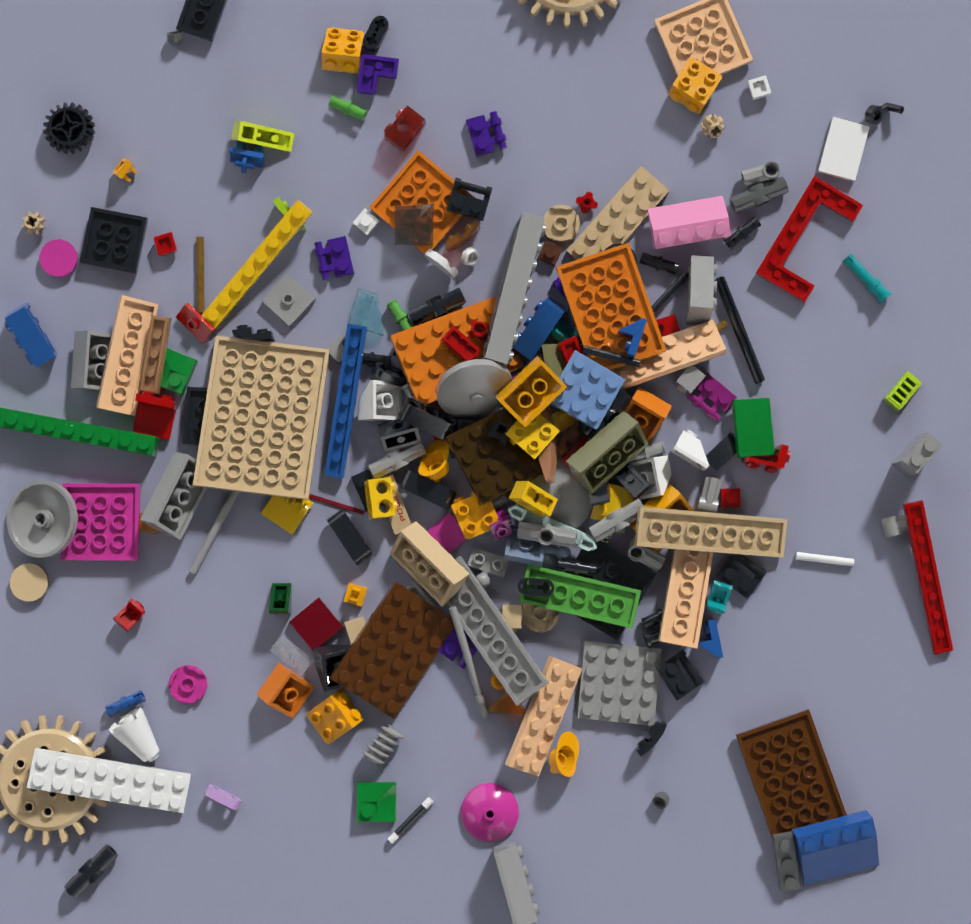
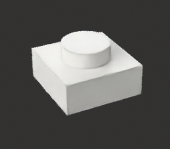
[747,75,771,100]
[352,208,380,236]

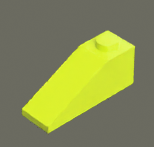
[231,121,295,152]

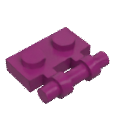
[687,373,737,422]

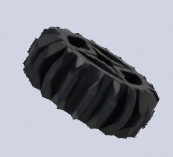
[43,102,95,154]

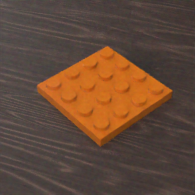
[369,150,475,255]

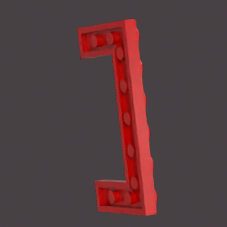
[755,176,863,303]

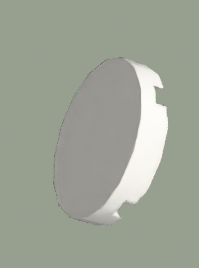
[425,249,458,278]

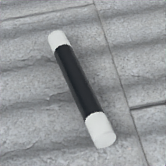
[387,797,434,844]

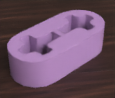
[205,785,242,810]

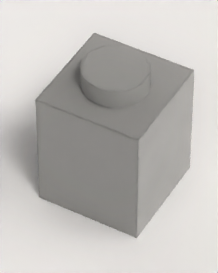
[675,365,706,395]

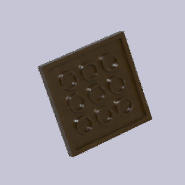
[445,409,544,506]

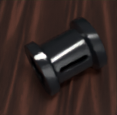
[643,626,661,648]

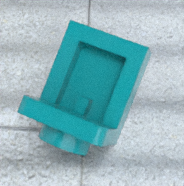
[550,320,580,342]
[706,580,732,614]

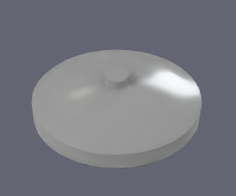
[436,359,512,419]
[524,459,592,535]
[7,481,78,558]

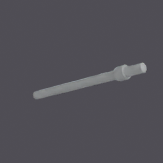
[189,491,241,575]
[449,606,490,718]

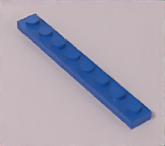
[324,324,368,478]

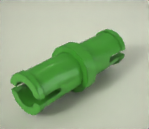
[328,95,368,122]
[386,299,413,331]

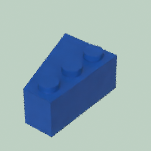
[513,296,568,361]
[4,302,57,367]

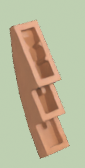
[538,405,557,484]

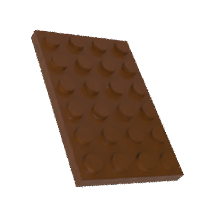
[329,581,454,719]
[735,709,847,840]

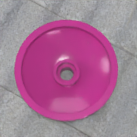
[461,783,519,842]

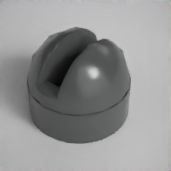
[167,31,183,46]
[652,792,669,809]

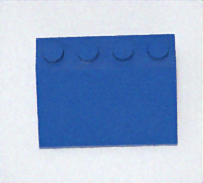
[792,810,879,885]

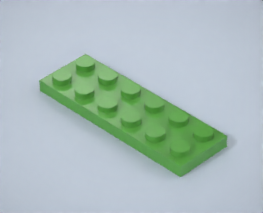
[519,564,641,628]

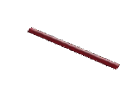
[309,494,365,515]

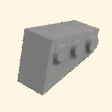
[685,255,717,325]

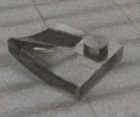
[395,204,434,246]

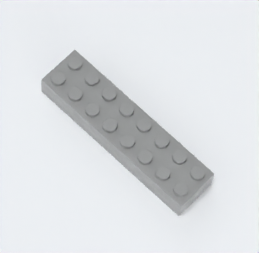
[481,212,546,367]

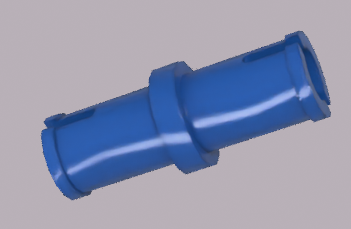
[105,690,146,718]

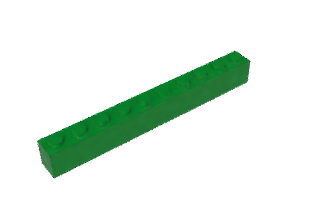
[0,407,160,457]

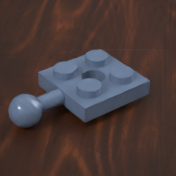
[504,525,571,567]

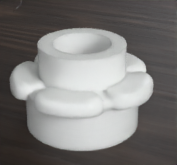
[461,247,479,266]

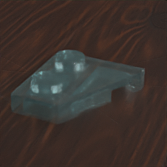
[348,288,385,336]

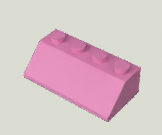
[647,196,731,249]

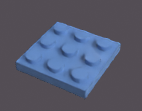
[550,350,625,430]

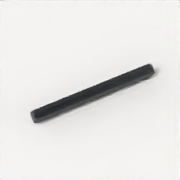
[715,276,765,384]

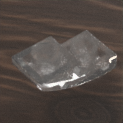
[269,635,313,675]

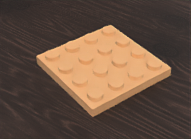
[654,0,753,77]

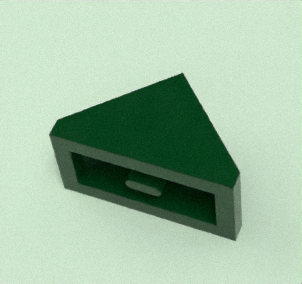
[269,583,292,614]

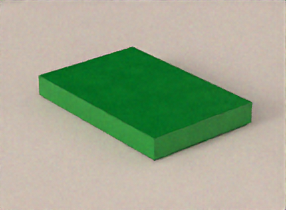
[732,398,775,458]

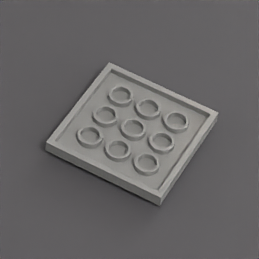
[577,641,662,726]

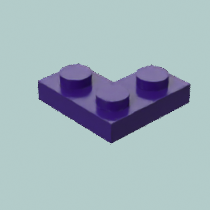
[357,54,399,95]

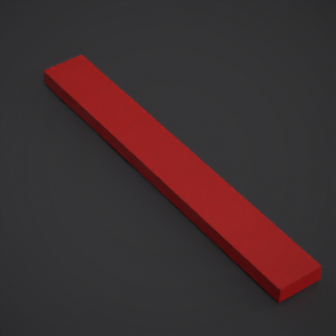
[903,500,954,655]

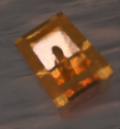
[488,692,527,715]

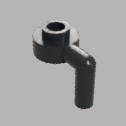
[865,103,904,125]

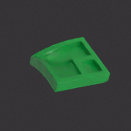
[160,348,198,396]
[357,782,396,822]

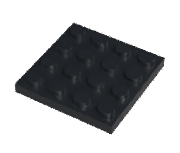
[567,535,656,640]

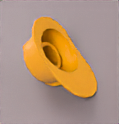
[418,440,449,483]
[548,731,579,777]

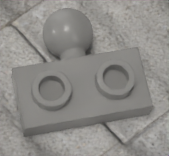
[467,547,509,588]

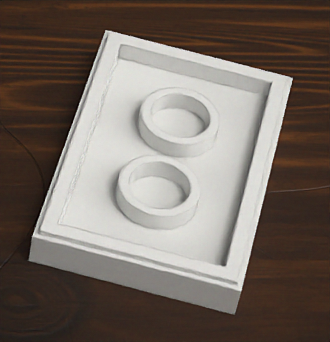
[818,117,869,182]

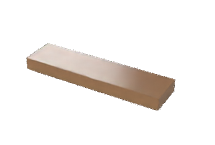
[139,315,172,394]

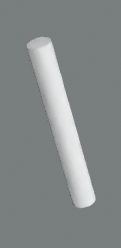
[795,552,854,566]

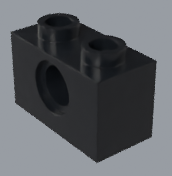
[378,418,422,452]

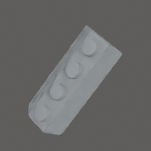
[140,452,206,540]
[494,842,540,924]

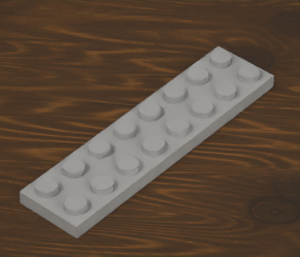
[446,556,549,706]

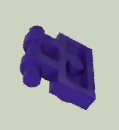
[466,111,507,157]
[314,236,354,280]
[438,627,478,669]

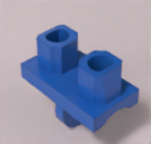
[229,141,265,173]

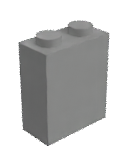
[892,432,943,476]

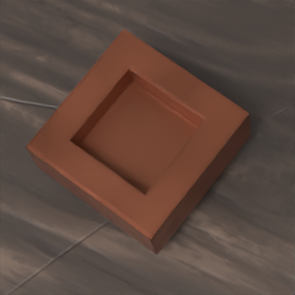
[538,240,563,266]

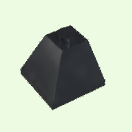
[313,644,350,692]

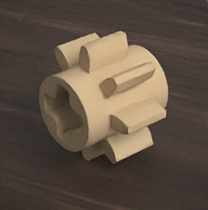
[700,113,725,139]
[22,211,46,235]

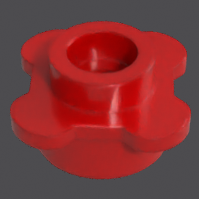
[576,192,598,214]
[468,320,489,341]

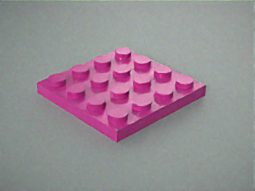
[61,483,141,561]

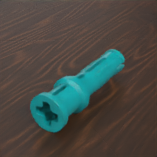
[842,253,892,304]

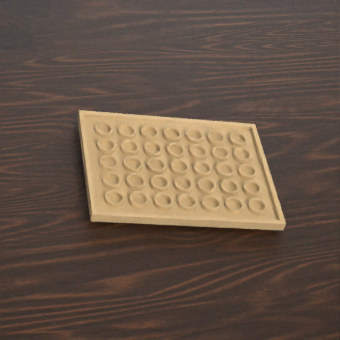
[193,336,330,500]

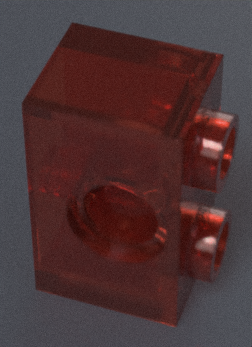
[384,105,426,153]

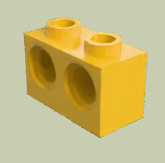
[364,477,397,520]
[509,481,558,517]

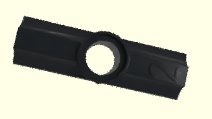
[408,288,466,326]
[582,388,632,440]
[64,844,119,898]

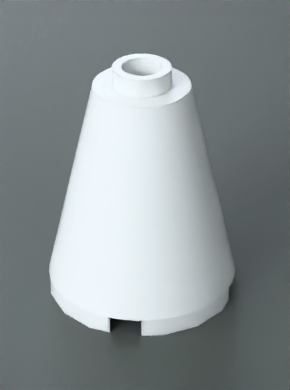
[109,707,160,762]

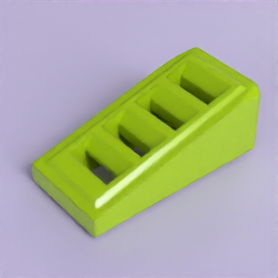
[882,371,922,412]

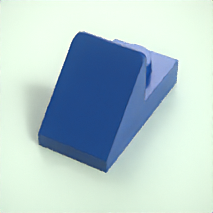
[618,318,647,358]
[698,619,723,658]

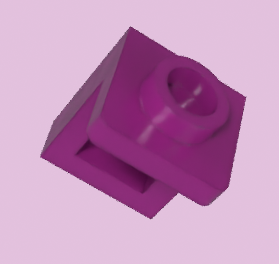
[489,506,513,540]

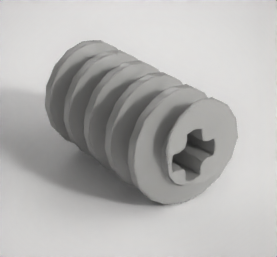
[362,723,404,767]

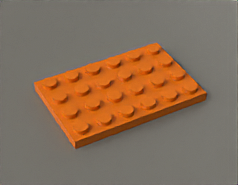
[556,243,667,371]
[390,296,524,404]

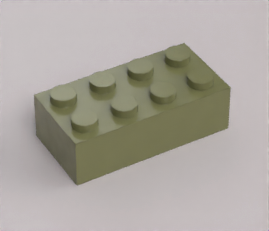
[566,411,649,494]

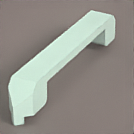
[508,504,597,551]

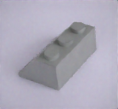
[71,330,112,391]

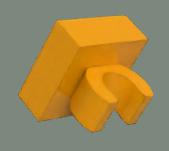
[112,158,137,182]
[344,583,368,607]

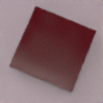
[289,597,344,652]

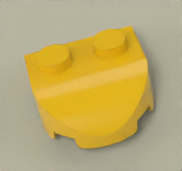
[590,483,635,521]

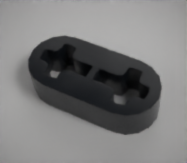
[363,16,389,52]
[372,362,407,387]
[517,578,554,597]

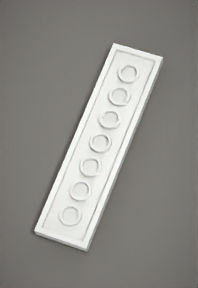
[27,748,191,813]

